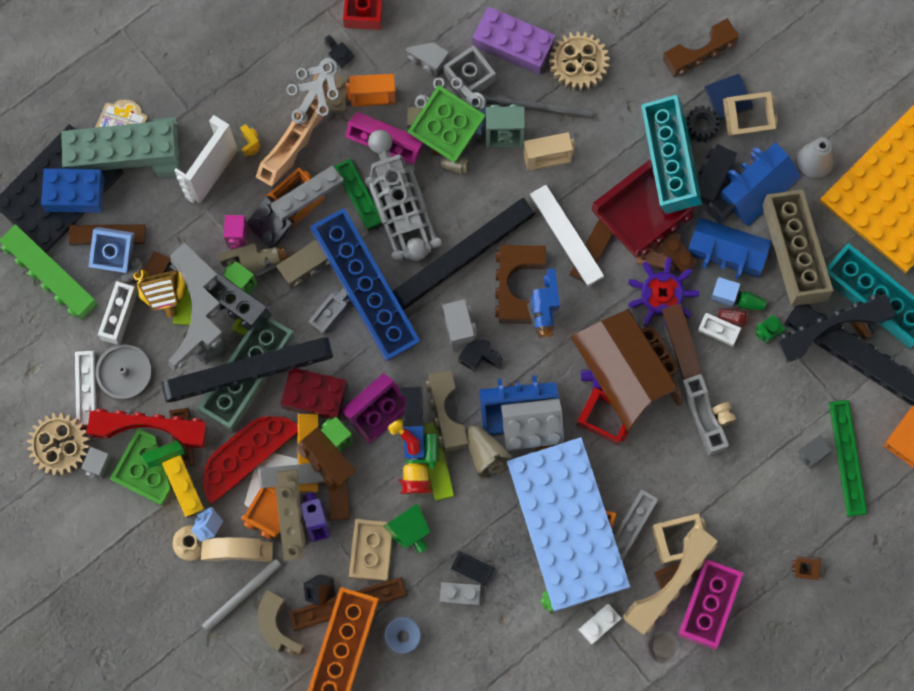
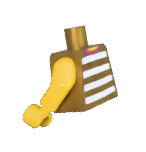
[134,270,187,318]

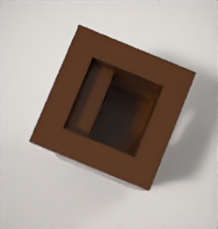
[792,556,821,580]

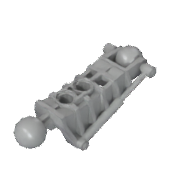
[364,130,442,262]

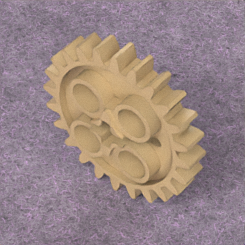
[549,31,610,91]
[27,413,90,476]

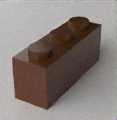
[296,427,356,491]

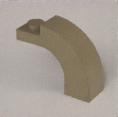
[258,590,304,656]

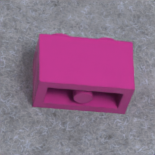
[224,215,248,250]

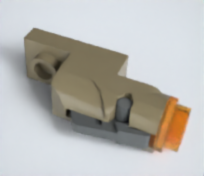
[218,243,287,277]

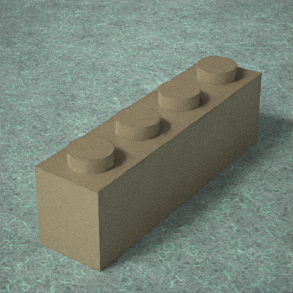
[276,240,331,289]

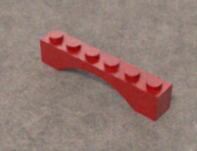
[87,408,208,449]

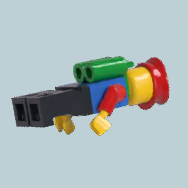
[388,386,439,494]

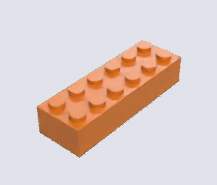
[308,587,380,691]

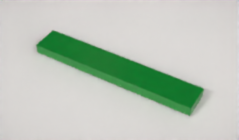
[829,400,867,517]

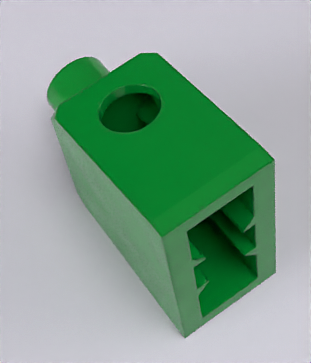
[383,504,430,554]

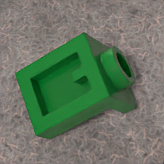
[755,314,785,344]

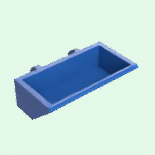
[720,142,801,226]
[688,217,771,279]
[479,375,559,435]

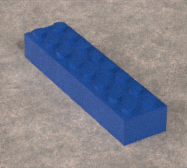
[310,208,420,362]

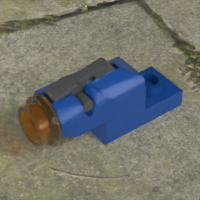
[527,268,560,338]

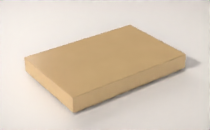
[349,519,393,581]

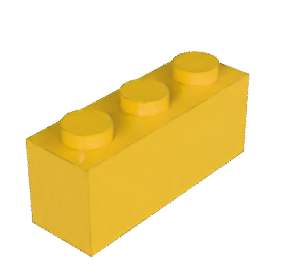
[162,455,205,518]

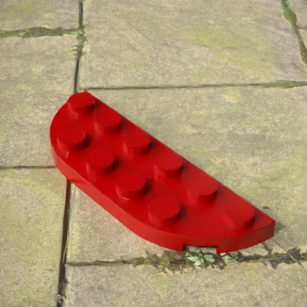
[203,416,298,505]

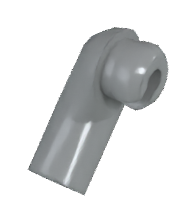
[120,258,143,284]

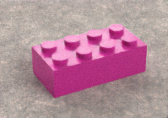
[677,559,743,650]

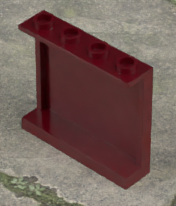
[591,159,695,259]

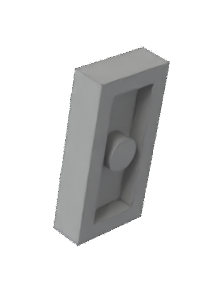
[440,582,480,606]

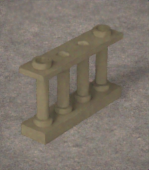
[275,469,306,561]

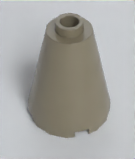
[466,425,513,480]

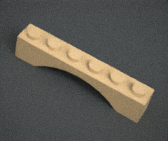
[623,524,718,635]

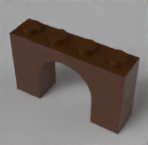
[495,245,546,324]

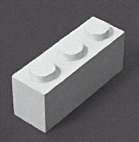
[98,281,138,345]

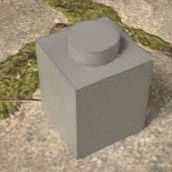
[81,447,111,479]

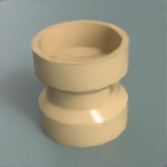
[712,402,737,427]

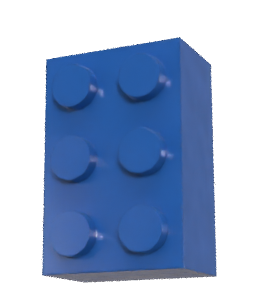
[41,169,104,213]

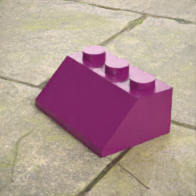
[340,373,406,444]

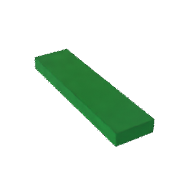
[333,158,382,231]

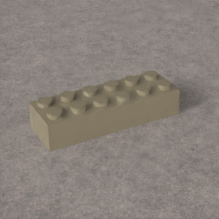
[762,190,833,306]

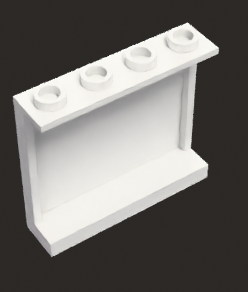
[174,115,238,204]

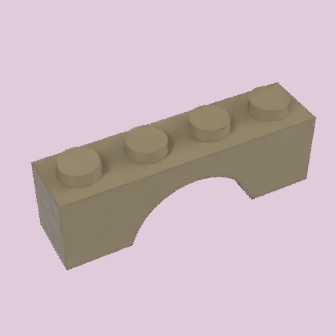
[425,370,468,453]

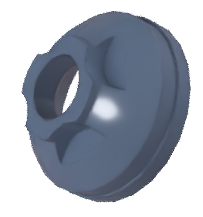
[385,617,421,654]

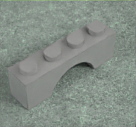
[681,374,729,457]

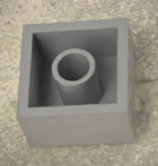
[444,45,496,98]
[442,299,477,350]

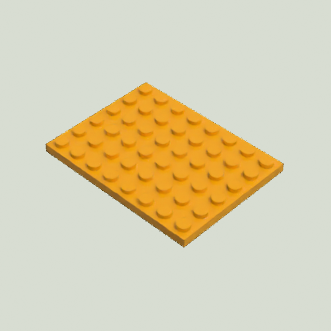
[819,105,914,274]

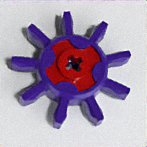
[628,257,700,330]

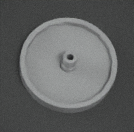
[96,344,152,400]

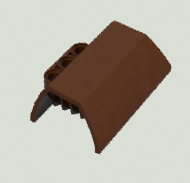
[571,309,683,431]

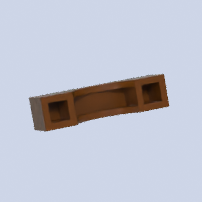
[662,18,739,77]

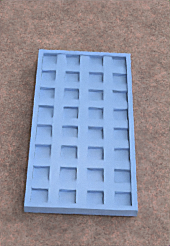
[507,438,630,612]

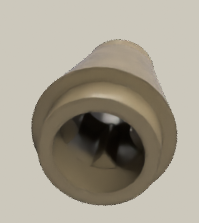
[441,156,470,175]

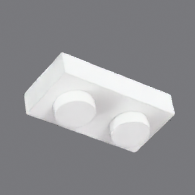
[698,313,741,347]
[579,603,621,645]

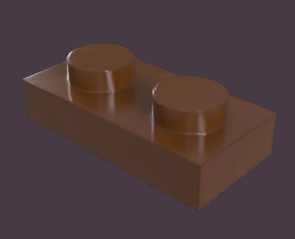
[658,233,697,274]

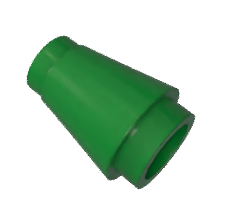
[737,291,766,311]

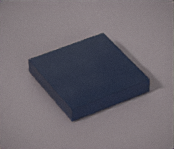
[705,73,754,120]

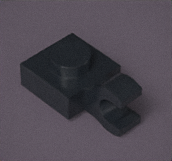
[324,34,354,69]

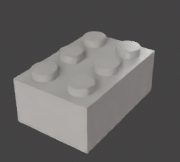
[501,399,564,450]

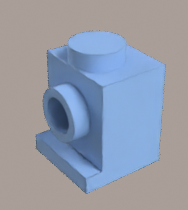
[191,507,223,542]

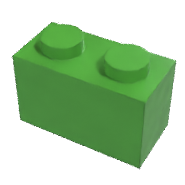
[224,261,257,295]
[321,417,353,453]

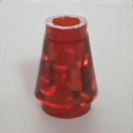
[718,308,747,327]

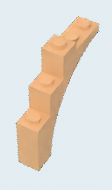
[256,74,329,186]

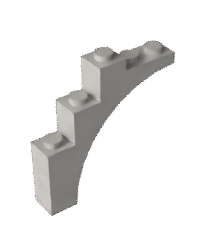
[168,243,222,371]

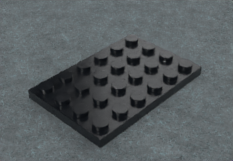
[0,124,124,253]

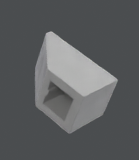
[406,43,449,76]

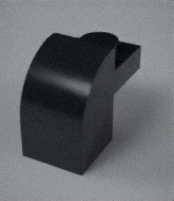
[458,339,503,372]

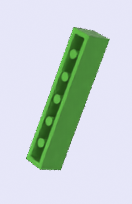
[0,224,98,320]

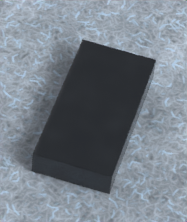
[451,551,495,586]

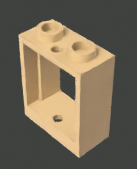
[723,91,778,136]
[523,132,575,171]
[652,513,706,565]

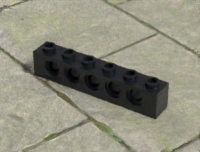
[170,264,272,333]

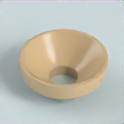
[173,525,202,561]

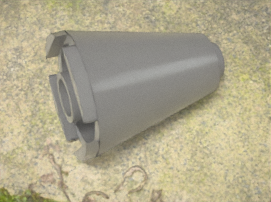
[797,138,835,179]

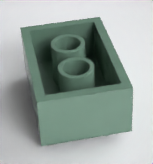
[486,104,525,148]

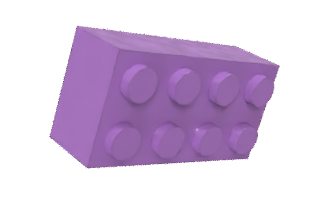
[472,6,555,75]

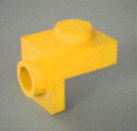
[240,124,261,157]

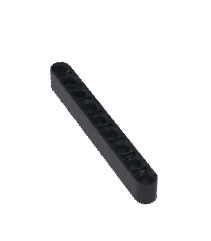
[392,197,537,310]
[161,337,334,403]

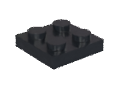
[247,196,295,248]

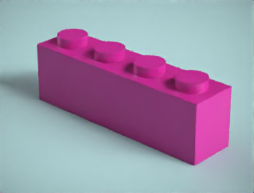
[345,112,424,165]

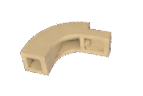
[201,538,273,562]

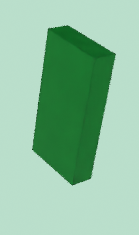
[141,440,185,469]

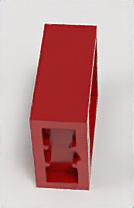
[576,387,629,445]

